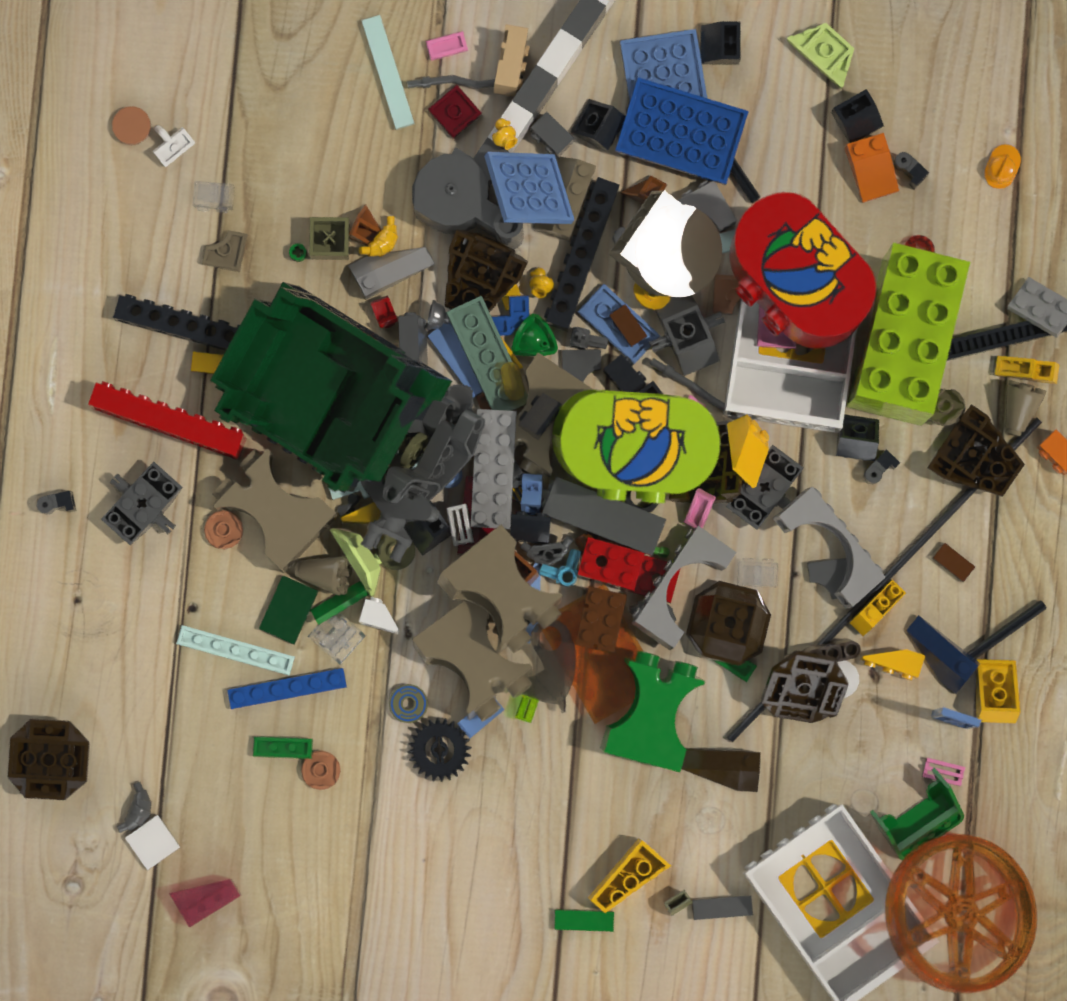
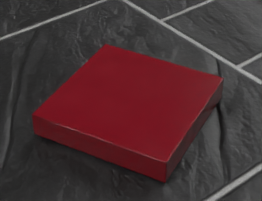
[428,85,482,139]

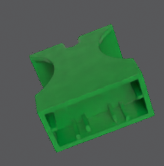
[600,650,705,772]

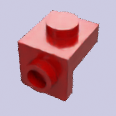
[370,295,398,328]

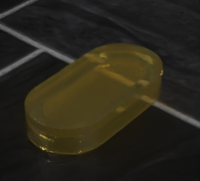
[500,362,525,401]

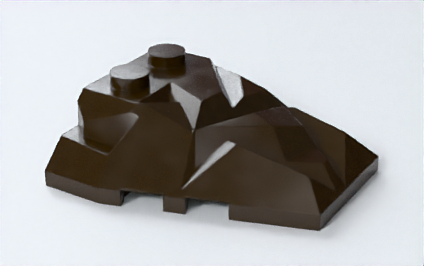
[445,229,528,313]
[927,404,1025,497]
[669,421,742,504]

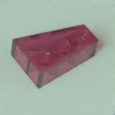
[169,879,242,927]

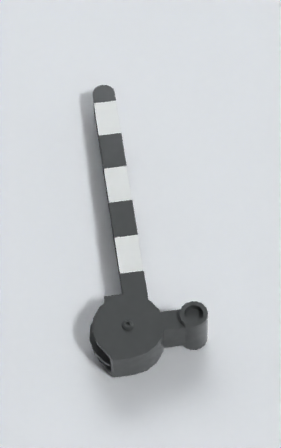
[412,0,615,249]

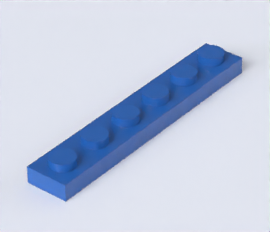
[227,668,347,709]

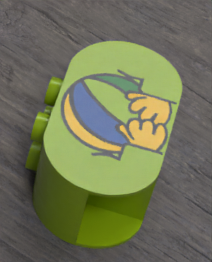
[552,389,720,503]

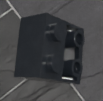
[701,21,741,65]
[831,89,884,143]
[404,501,452,556]
[510,511,551,544]

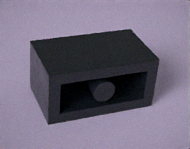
[603,354,646,392]

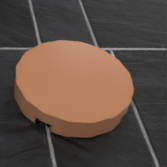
[112,106,151,145]
[204,510,244,550]
[301,751,341,790]

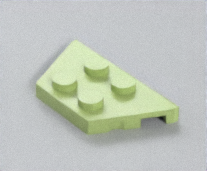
[786,23,854,89]

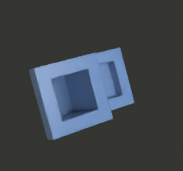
[521,474,543,515]
[457,700,504,739]

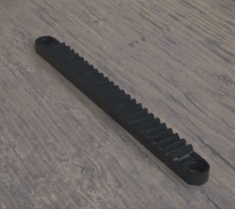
[947,321,1067,361]

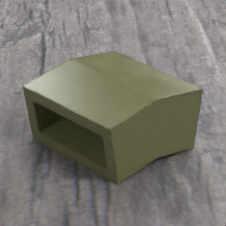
[664,890,692,916]

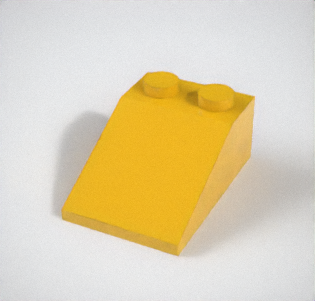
[727,414,769,488]
[976,659,1020,723]

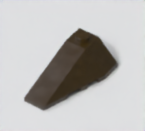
[681,749,761,792]

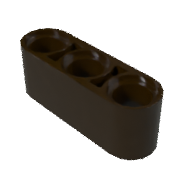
[803,639,861,662]

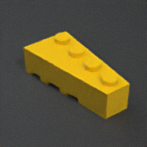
[588,838,671,913]

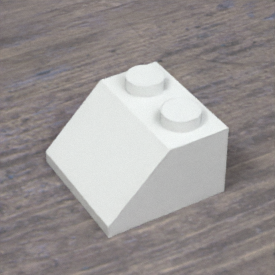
[359,597,399,634]

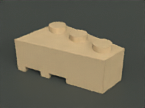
[494,24,530,97]

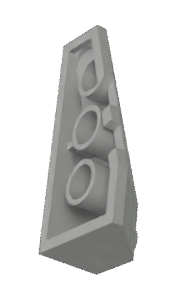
[348,247,435,300]

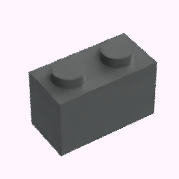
[530,112,574,158]

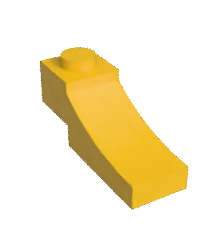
[995,356,1060,384]

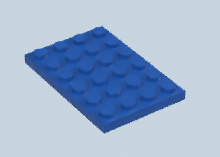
[615,77,749,185]

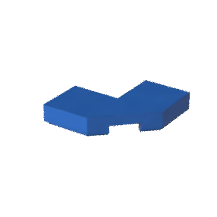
[491,295,529,336]

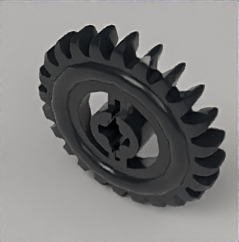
[407,717,472,782]

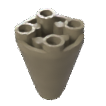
[1005,380,1046,436]
[295,556,352,595]

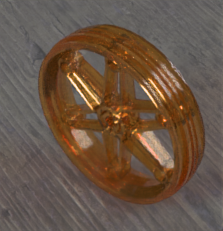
[885,834,1037,994]

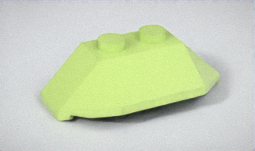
[330,528,382,597]

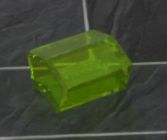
[515,695,539,724]

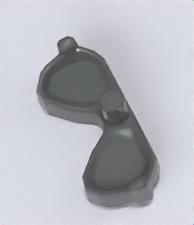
[337,494,361,517]

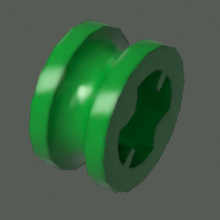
[289,243,307,262]

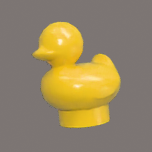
[492,118,518,150]
[529,267,554,298]

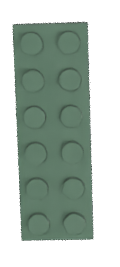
[446,296,528,411]

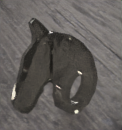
[522,619,576,713]

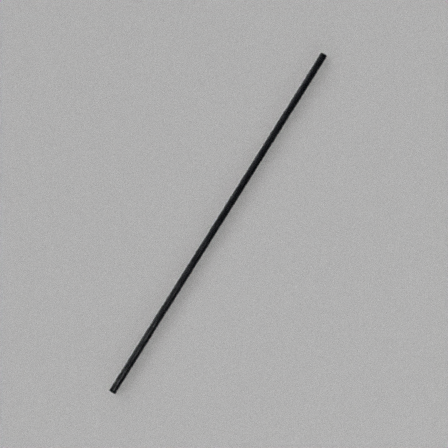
[727,418,1042,743]

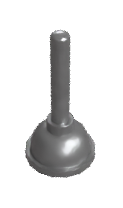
[426,300,450,331]

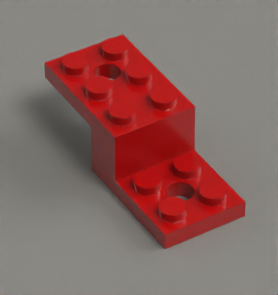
[577,537,681,604]

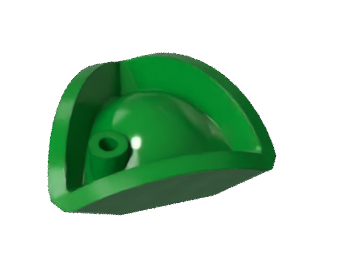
[512,314,558,356]

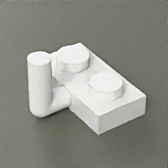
[153,125,195,167]

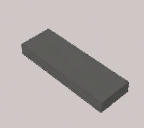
[692,895,753,920]

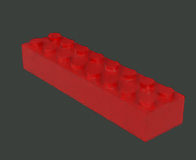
[88,381,247,460]

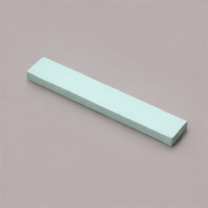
[362,15,414,130]
[176,625,295,676]

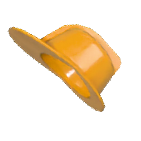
[984,144,1021,189]

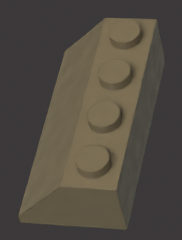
[533,157,596,242]

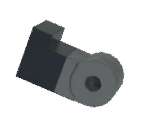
[894,152,929,190]
[864,449,901,485]
[37,490,77,515]

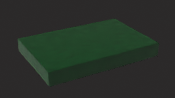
[259,576,319,645]

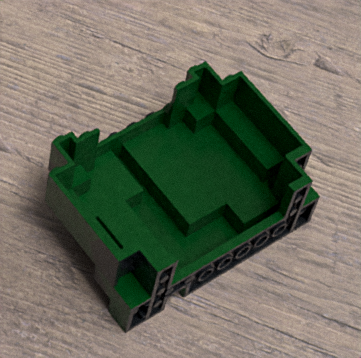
[210,282,452,493]

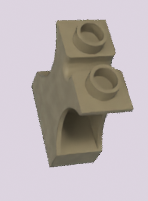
[515,353,592,477]
[212,449,338,573]
[437,525,563,654]
[412,600,532,722]

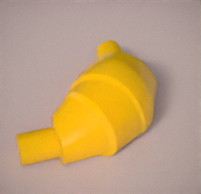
[359,216,398,257]

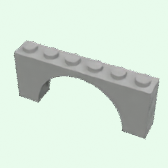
[612,181,737,243]
[773,487,886,609]
[631,526,737,650]

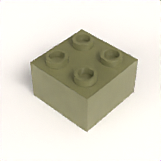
[309,217,350,260]

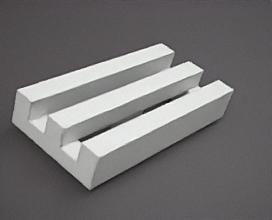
[447,504,474,547]

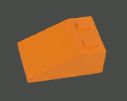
[845,133,899,203]

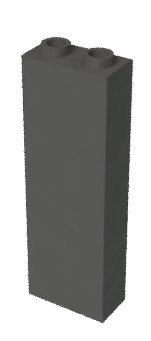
[399,312,428,437]
[541,477,666,556]

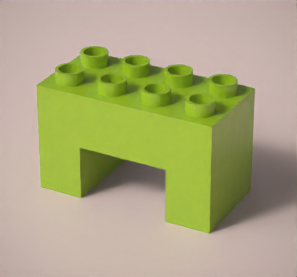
[846,242,970,426]

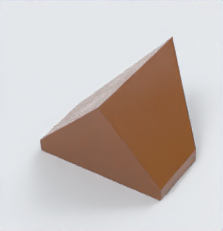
[620,175,667,204]
[349,204,382,246]

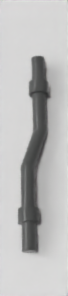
[407,75,523,89]
[650,358,739,420]

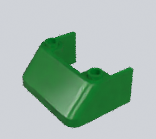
[870,767,964,860]

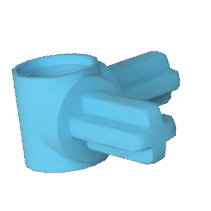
[539,549,581,587]

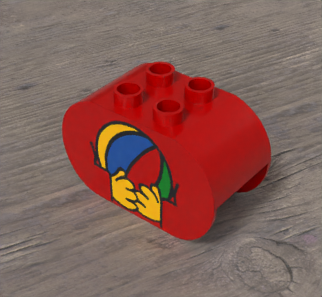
[729,192,876,348]

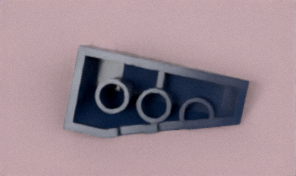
[906,615,980,694]

